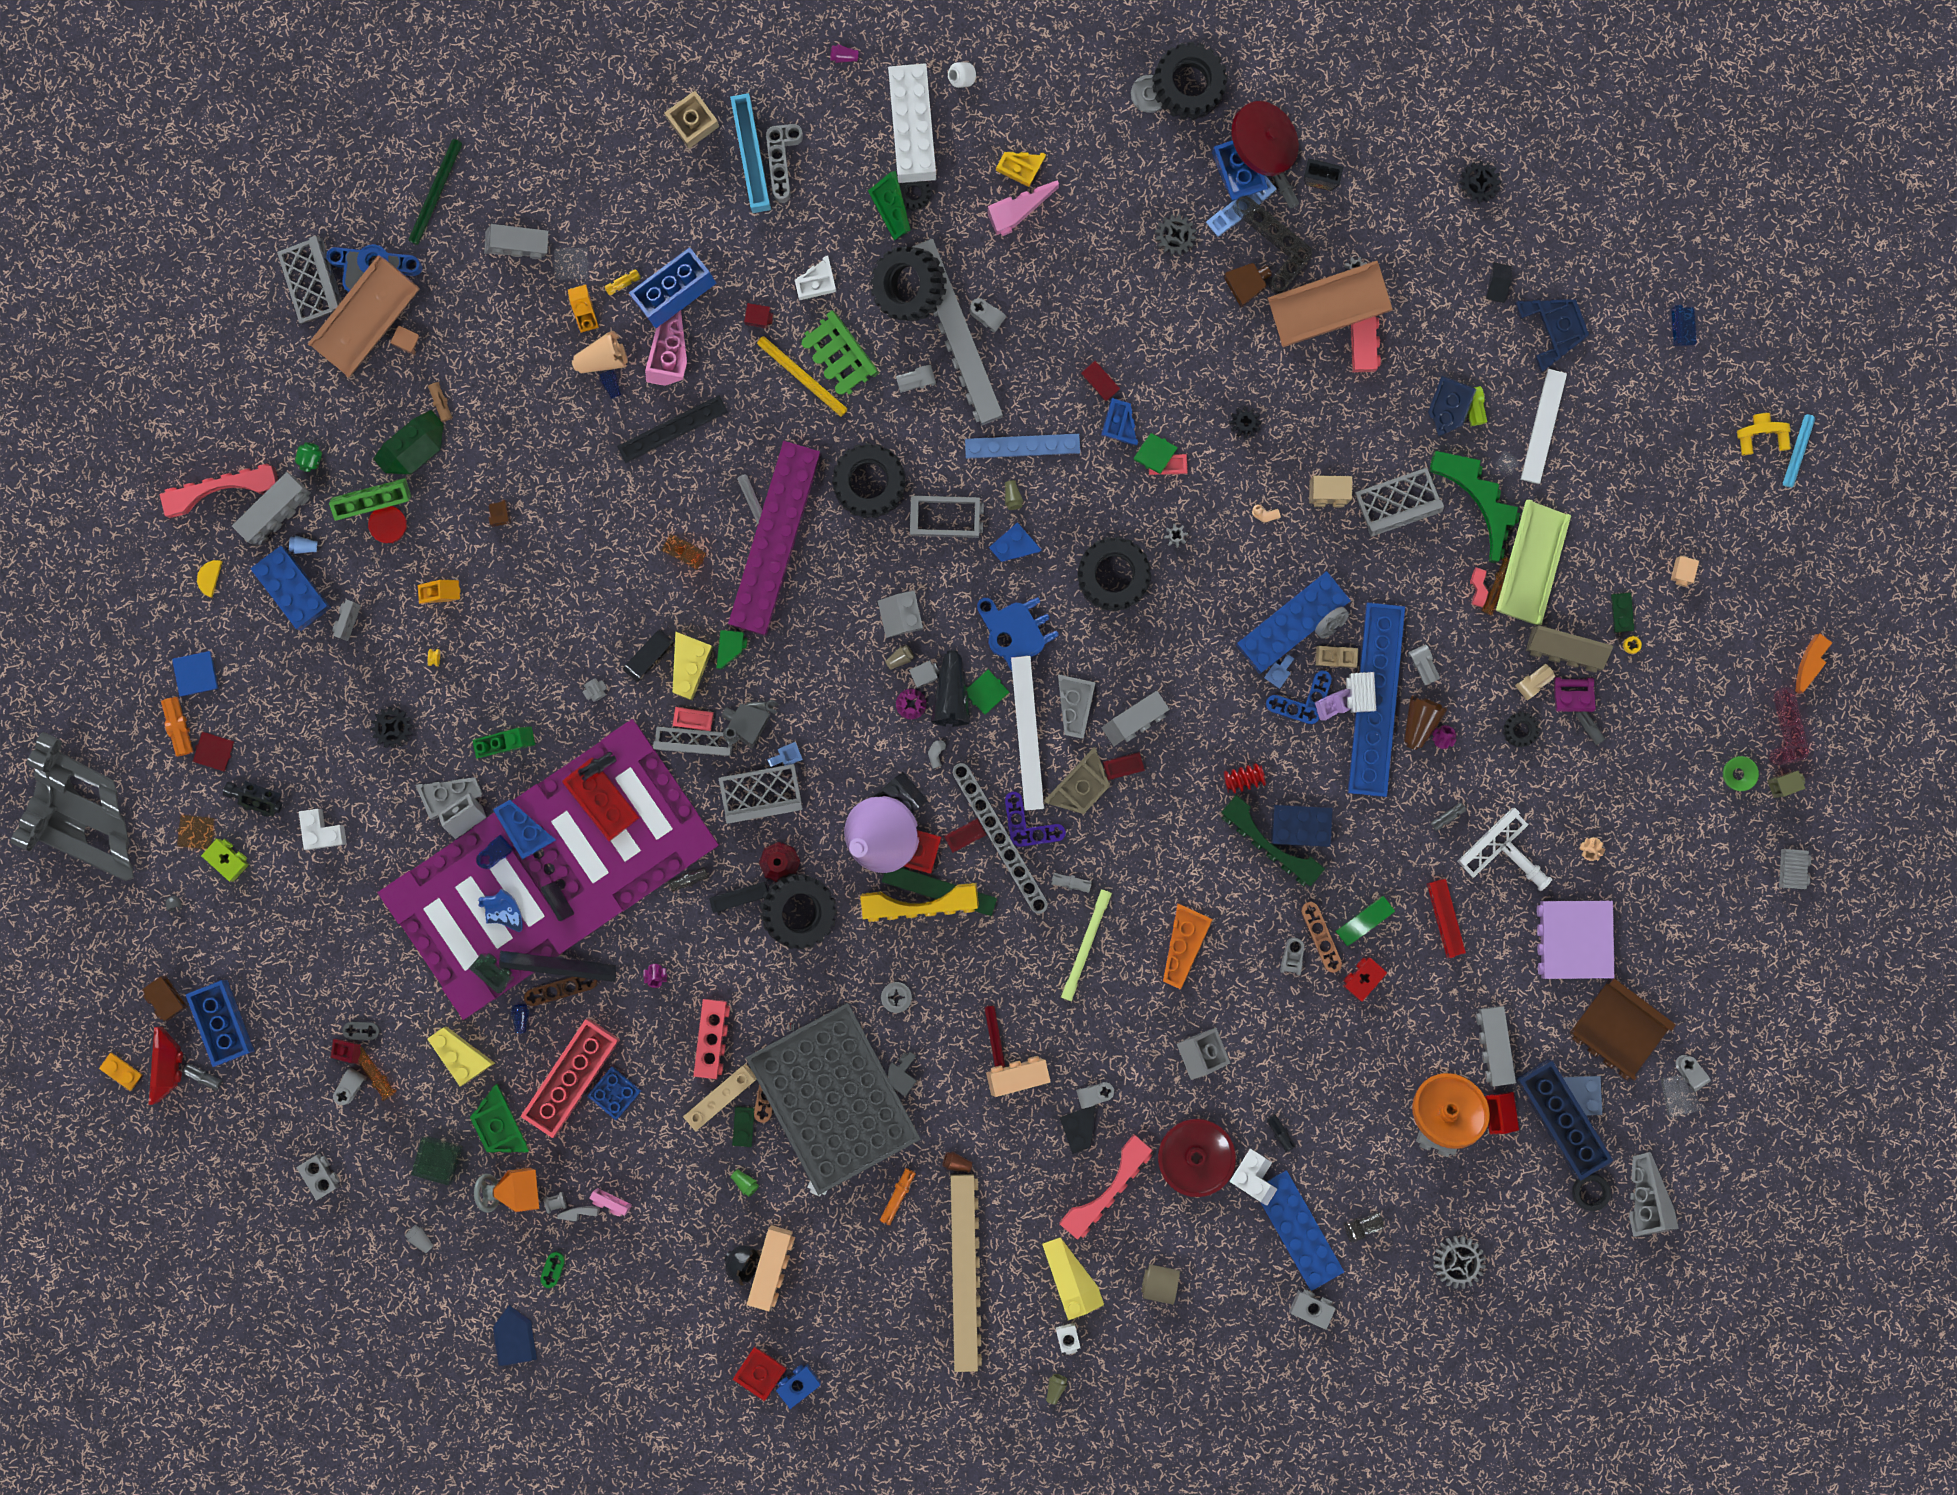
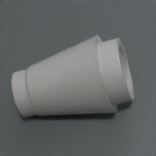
[405,1225,434,1253]

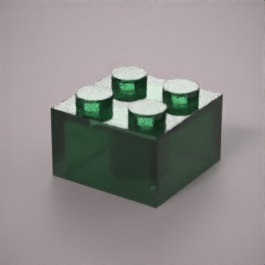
[411,1136,463,1185]

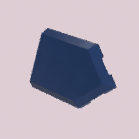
[1428,376,1477,436]
[493,1305,537,1366]

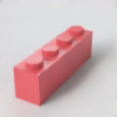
[1351,316,1381,372]

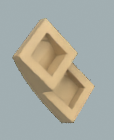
[1316,646,1358,668]

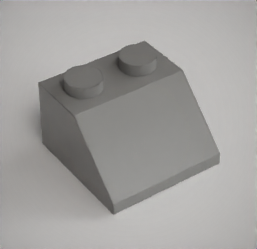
[878,590,923,638]
[1177,1028,1230,1080]

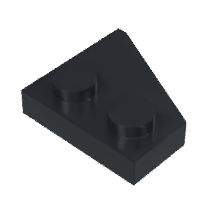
[1059,1106,1095,1154]

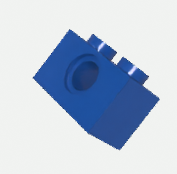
[776,1364,822,1409]

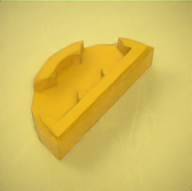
[197,560,223,598]

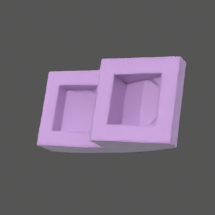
[1315,689,1350,720]

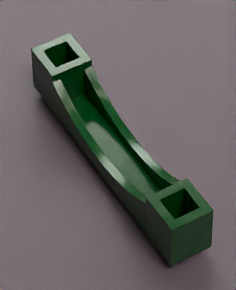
[1220,795,1325,887]

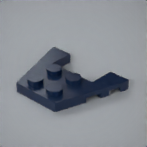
[1515,299,1589,372]

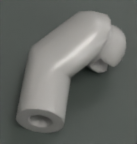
[928,740,946,769]

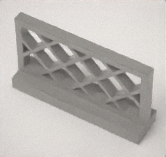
[277,235,342,324]
[1355,468,1444,537]
[718,764,803,824]

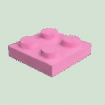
[589,1188,632,1217]

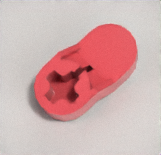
[1470,567,1489,607]

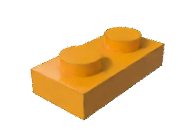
[99,1053,143,1091]

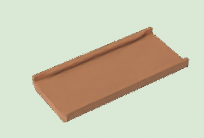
[308,255,420,378]
[1268,261,1393,347]

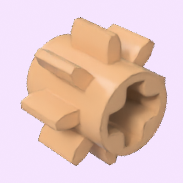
[1580,838,1605,861]

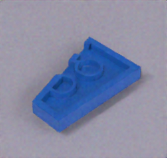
[493,800,556,860]

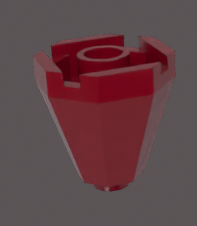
[759,842,800,882]

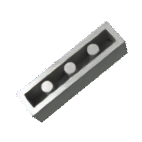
[1476,1006,1516,1087]

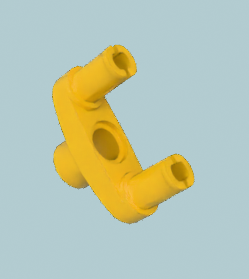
[1737,413,1791,456]

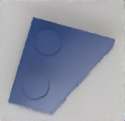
[1101,398,1138,446]
[989,522,1042,562]

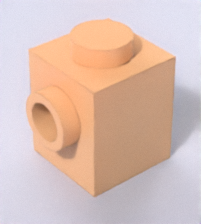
[1671,556,1699,587]

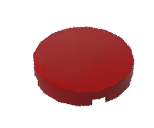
[368,506,407,544]

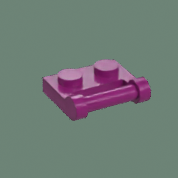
[1554,677,1596,712]

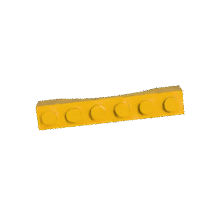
[860,883,979,922]

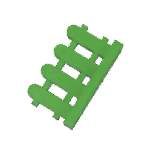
[802,310,880,395]

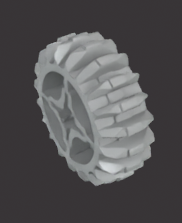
[1433,1236,1486,1289]

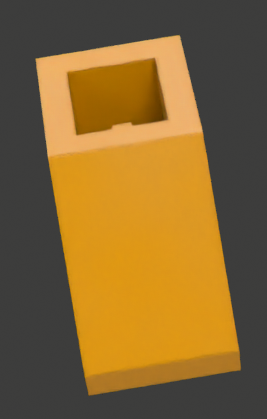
[568,285,599,333]

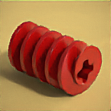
[1223,763,1266,794]

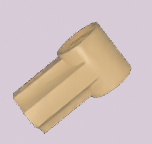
[1515,664,1556,700]

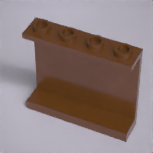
[1570,978,1676,1081]

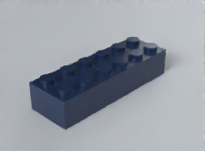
[1515,1059,1614,1181]

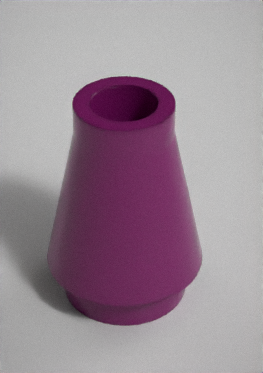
[830,44,858,63]

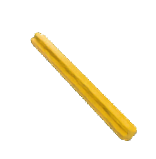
[757,336,847,417]

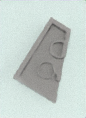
[1058,674,1095,739]

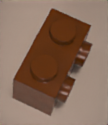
[142,976,188,1021]

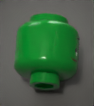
[295,442,322,472]

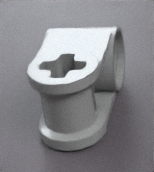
[970,298,1006,333]
[1280,937,1304,976]
[1675,1055,1711,1093]
[333,1067,367,1105]
[1076,1082,1114,1109]

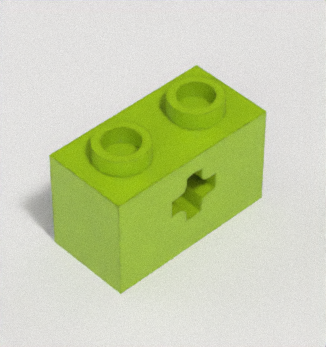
[201,839,249,882]

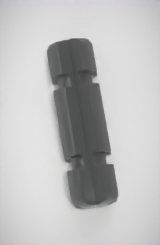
[1431,803,1466,831]

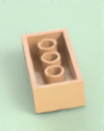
[747,1225,795,1311]

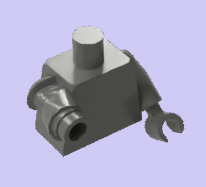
[721,700,779,749]

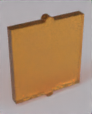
[177,815,215,849]

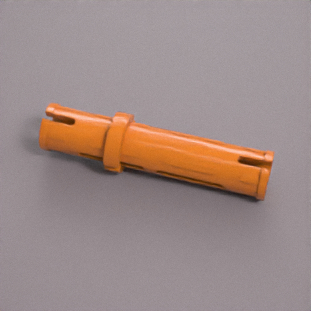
[879,1168,916,1225]

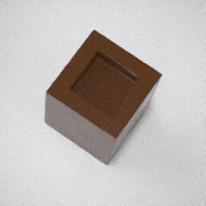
[488,499,511,527]

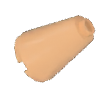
[572,331,628,373]

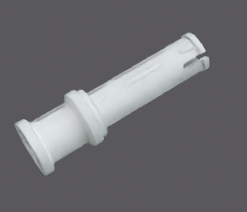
[1501,840,1552,891]

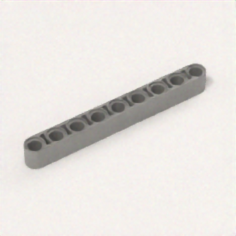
[953,763,1048,914]

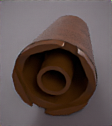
[1404,695,1448,750]

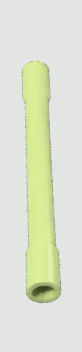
[1061,889,1112,1001]

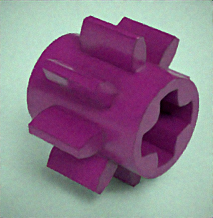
[1432,725,1457,749]
[643,964,667,988]

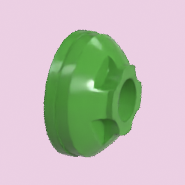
[1723,756,1759,791]

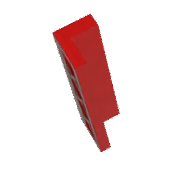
[1426,879,1466,958]

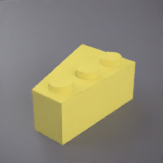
[673,632,713,701]
[427,1027,495,1086]

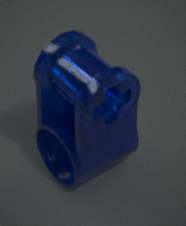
[476,835,514,869]

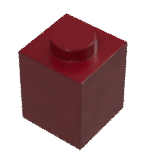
[744,303,774,329]

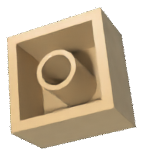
[664,91,719,149]
[1309,476,1352,508]

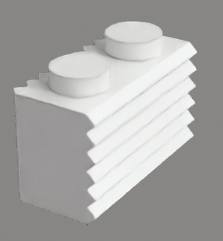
[1346,672,1376,713]

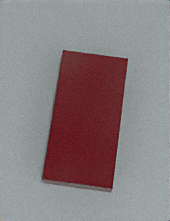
[1081,361,1120,402]
[1103,752,1145,780]
[944,818,986,853]

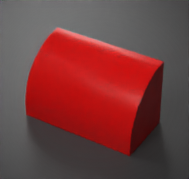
[1485,1092,1519,1134]

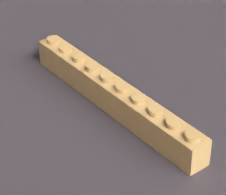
[951,1174,982,1372]

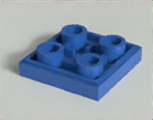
[172,651,219,697]
[587,1066,641,1120]

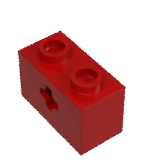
[1343,957,1387,1002]

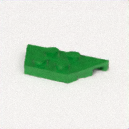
[470,1084,530,1153]

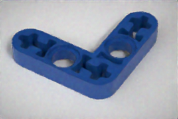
[1265,671,1332,724]

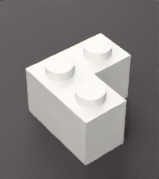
[299,809,347,850]
[1230,1149,1277,1205]

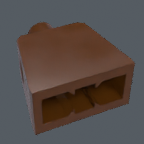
[1223,263,1272,308]

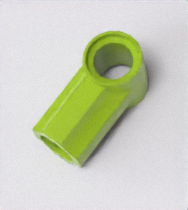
[1468,386,1487,426]

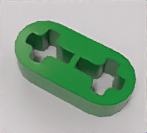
[540,1252,565,1288]

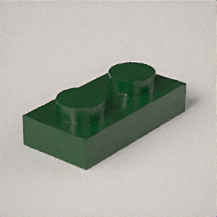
[1611,593,1634,633]
[732,1107,755,1147]

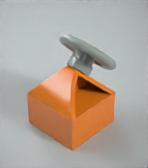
[474,1168,539,1213]

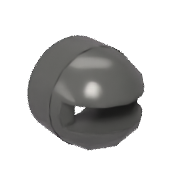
[166,896,182,911]

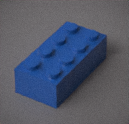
[629,247,717,329]
[250,545,331,631]
[185,980,255,1067]

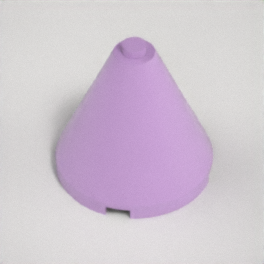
[844,796,919,873]

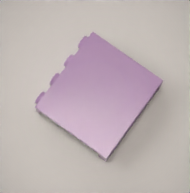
[1537,901,1614,979]

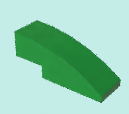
[1336,896,1395,946]

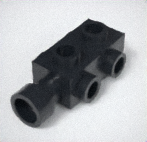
[223,781,283,817]

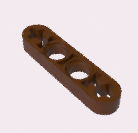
[524,977,598,1006]

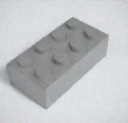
[232,472,311,547]

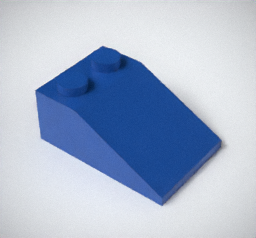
[1212,140,1268,201]

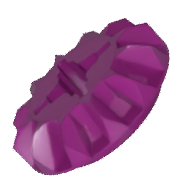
[896,689,926,719]

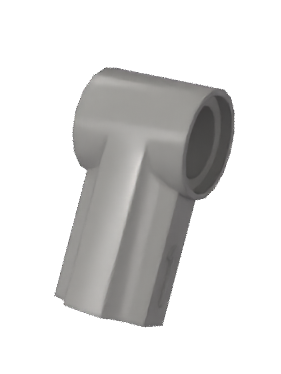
[896,365,936,393]
[1408,644,1440,685]

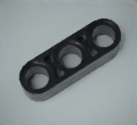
[623,629,674,683]

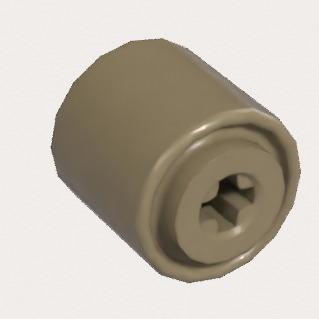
[1141,1264,1180,1305]

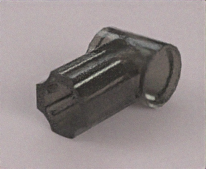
[1343,1212,1385,1242]

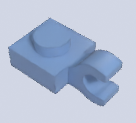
[1264,655,1294,689]
[767,742,803,767]

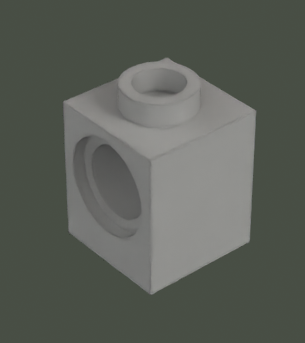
[909,661,939,689]

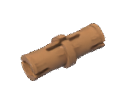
[427,382,453,422]

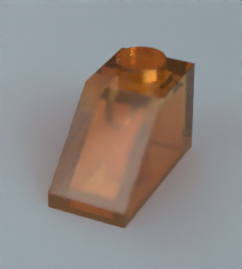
[661,534,707,570]

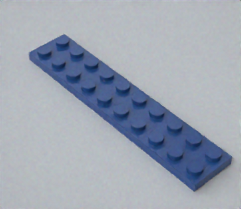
[1348,603,1405,797]

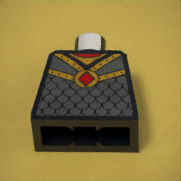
[1304,158,1344,191]

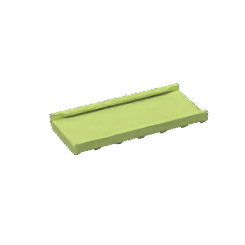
[1496,500,1571,625]

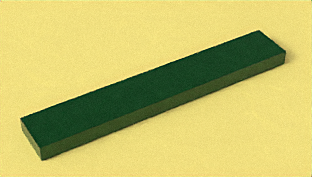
[882,868,997,917]

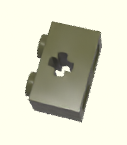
[1767,771,1806,798]

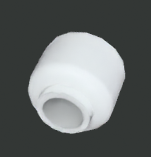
[948,62,976,88]

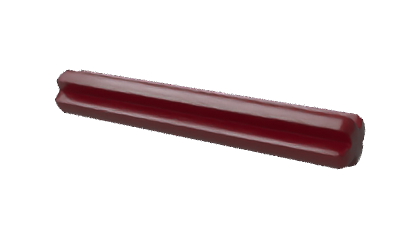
[984,1005,1005,1068]

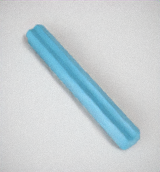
[1783,414,1815,488]

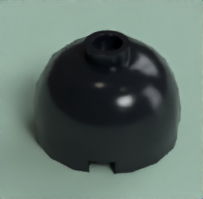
[724,1245,761,1286]

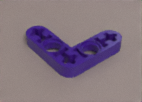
[1005,792,1066,847]

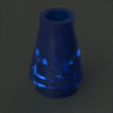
[599,369,621,399]
[510,1004,530,1033]

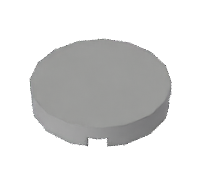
[1131,75,1162,113]
[1315,607,1349,639]

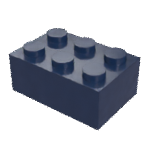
[1271,805,1332,847]

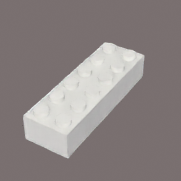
[888,64,936,183]

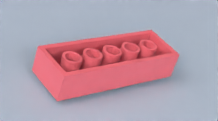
[520,1018,620,1138]

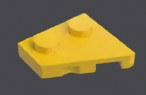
[995,152,1046,187]

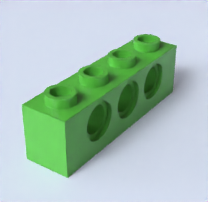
[329,478,411,521]

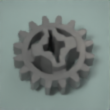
[1155,214,1196,256]

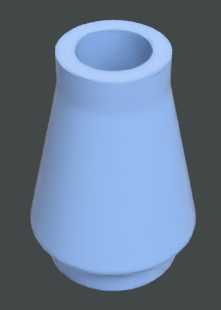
[289,535,318,554]

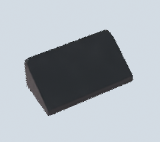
[540,882,574,921]

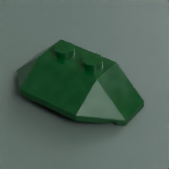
[373,410,444,475]

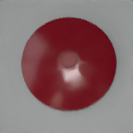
[1231,101,1299,176]
[1158,1119,1236,1197]

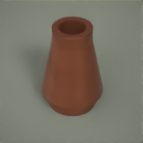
[942,1151,972,1173]

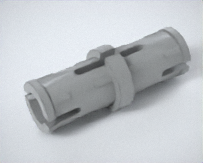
[1051,873,1091,893]

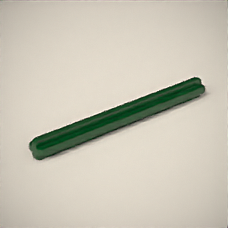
[408,139,462,245]

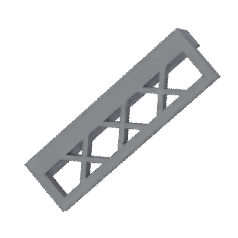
[653,727,732,756]

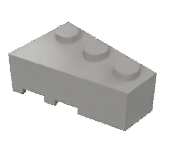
[484,224,548,259]
[1101,691,1170,746]

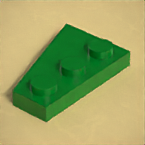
[868,171,910,241]

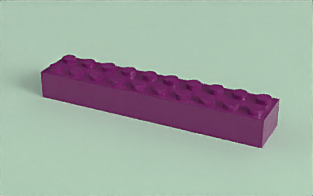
[728,441,821,636]

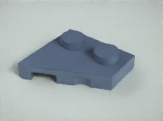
[1563,1076,1602,1115]

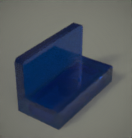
[1671,305,1697,346]

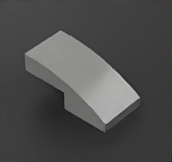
[557,1206,600,1221]

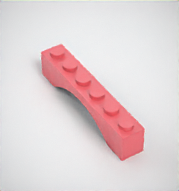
[160,464,278,518]
[1059,1134,1153,1240]

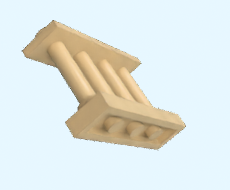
[683,1063,756,1132]

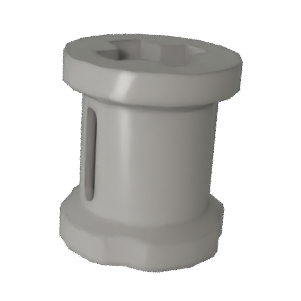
[543,1192,567,1214]

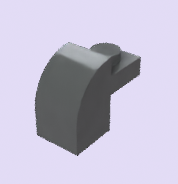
[888,1051,917,1096]

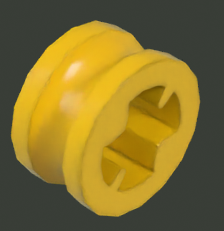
[1623,636,1642,654]
[428,649,440,666]

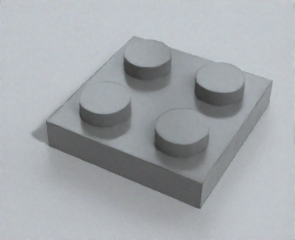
[332,599,361,641]

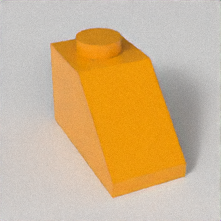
[418,580,460,604]

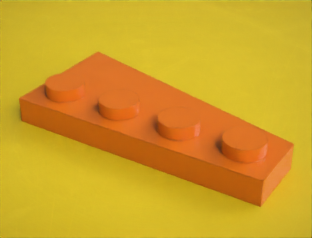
[1163,903,1213,989]

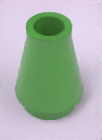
[730,1169,759,1197]

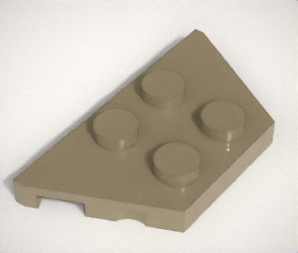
[1044,747,1110,814]

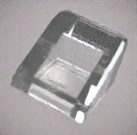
[1494,450,1520,476]

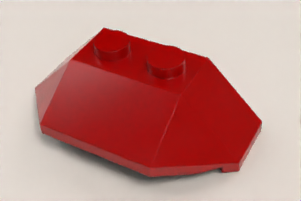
[148,1026,183,1105]

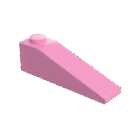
[988,180,1059,236]
[645,310,687,386]

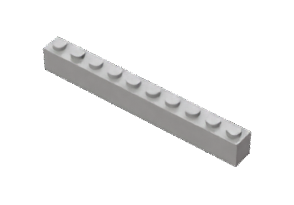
[912,239,1003,426]

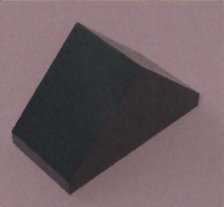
[1486,262,1512,303]

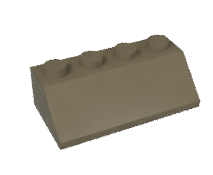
[1526,625,1613,673]

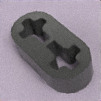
[342,1022,381,1040]

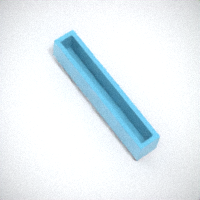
[730,93,771,213]

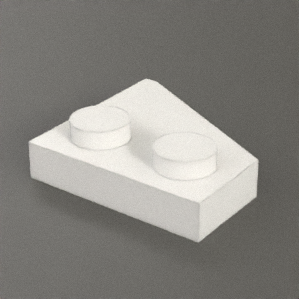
[795,256,836,300]

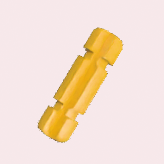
[605,269,641,295]

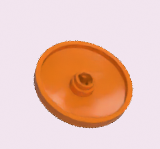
[1412,1073,1490,1149]

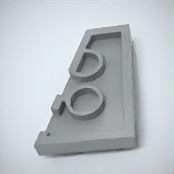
[416,778,484,820]

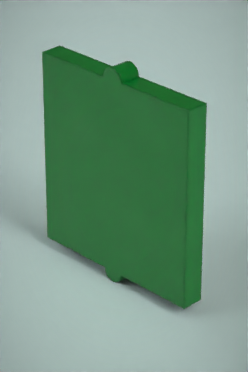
[1134,433,1178,475]
[966,670,1009,715]

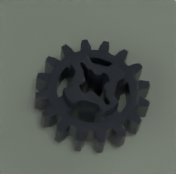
[1459,161,1501,204]
[370,707,414,749]

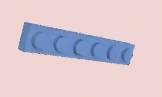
[965,434,1080,459]

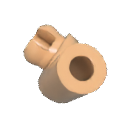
[1252,505,1281,523]

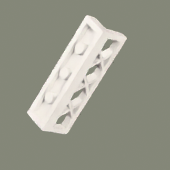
[1457,808,1528,878]

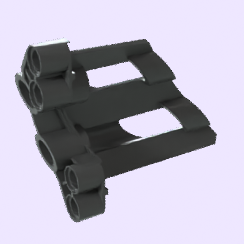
[11,732,134,881]

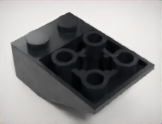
[874,772,928,814]

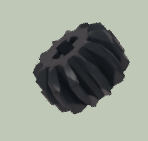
[1229,406,1262,439]

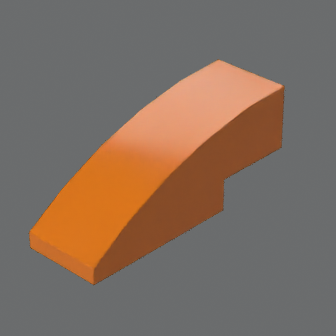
[1795,634,1832,694]

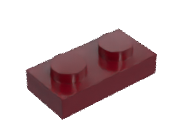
[330,1039,361,1064]

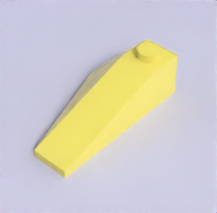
[1042,1238,1104,1320]

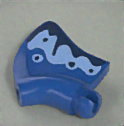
[478,889,523,932]

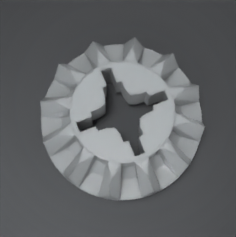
[881,982,912,1013]

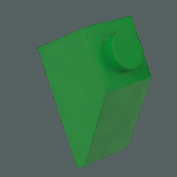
[717,630,748,670]

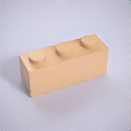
[986,1056,1050,1097]

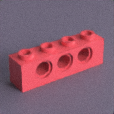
[694,999,730,1079]

